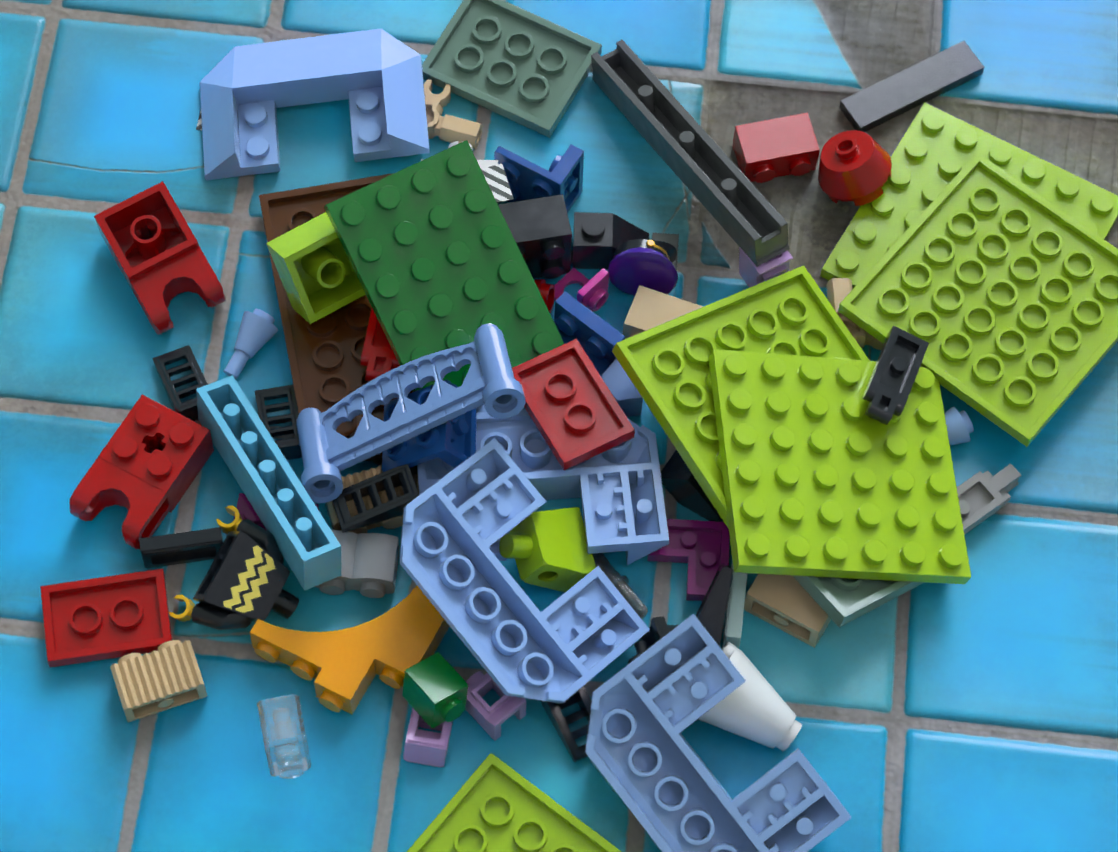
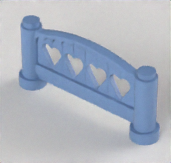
[296,324,526,503]

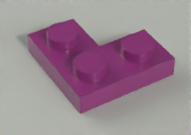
[647,519,730,601]

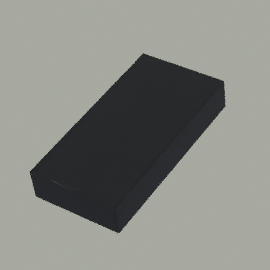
[139,527,224,569]

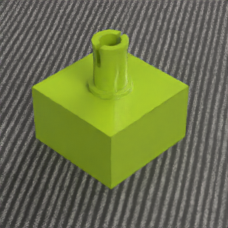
[266,212,366,324]

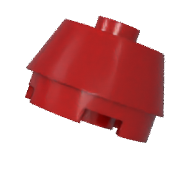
[818,130,892,206]

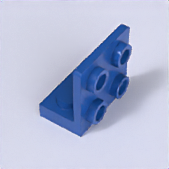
[494,145,584,213]
[554,291,625,376]
[382,379,476,472]

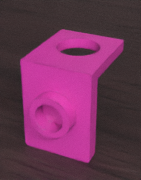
[554,268,609,312]

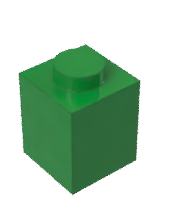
[402,652,468,729]

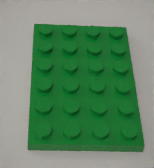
[324,140,564,392]

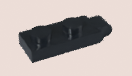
[862,326,929,425]

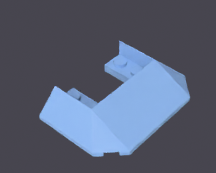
[200,29,430,180]
[417,409,669,565]
[400,438,650,704]
[585,614,852,852]

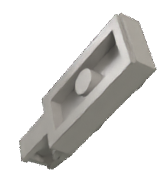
[957,464,1021,535]

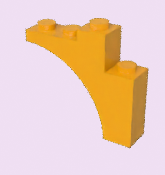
[250,586,450,715]

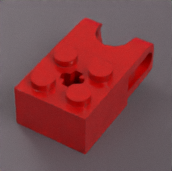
[94,181,226,335]
[69,394,214,549]

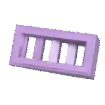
[403,708,453,767]

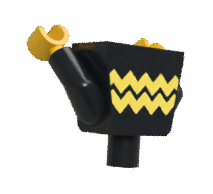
[169,505,299,630]

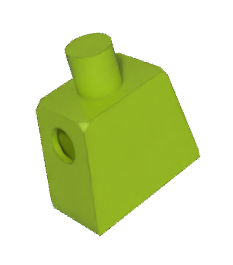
[499,507,596,592]

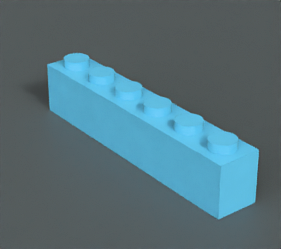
[196,375,341,591]

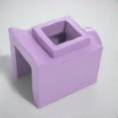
[739,247,793,288]
[465,671,526,741]

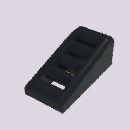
[152,345,208,421]
[255,384,302,460]
[332,464,419,533]
[695,563,733,647]
[540,686,592,763]

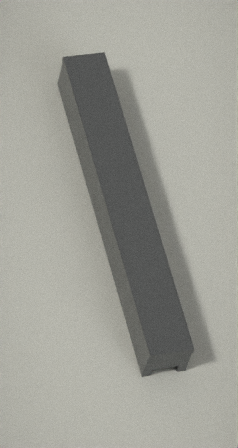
[591,39,789,266]

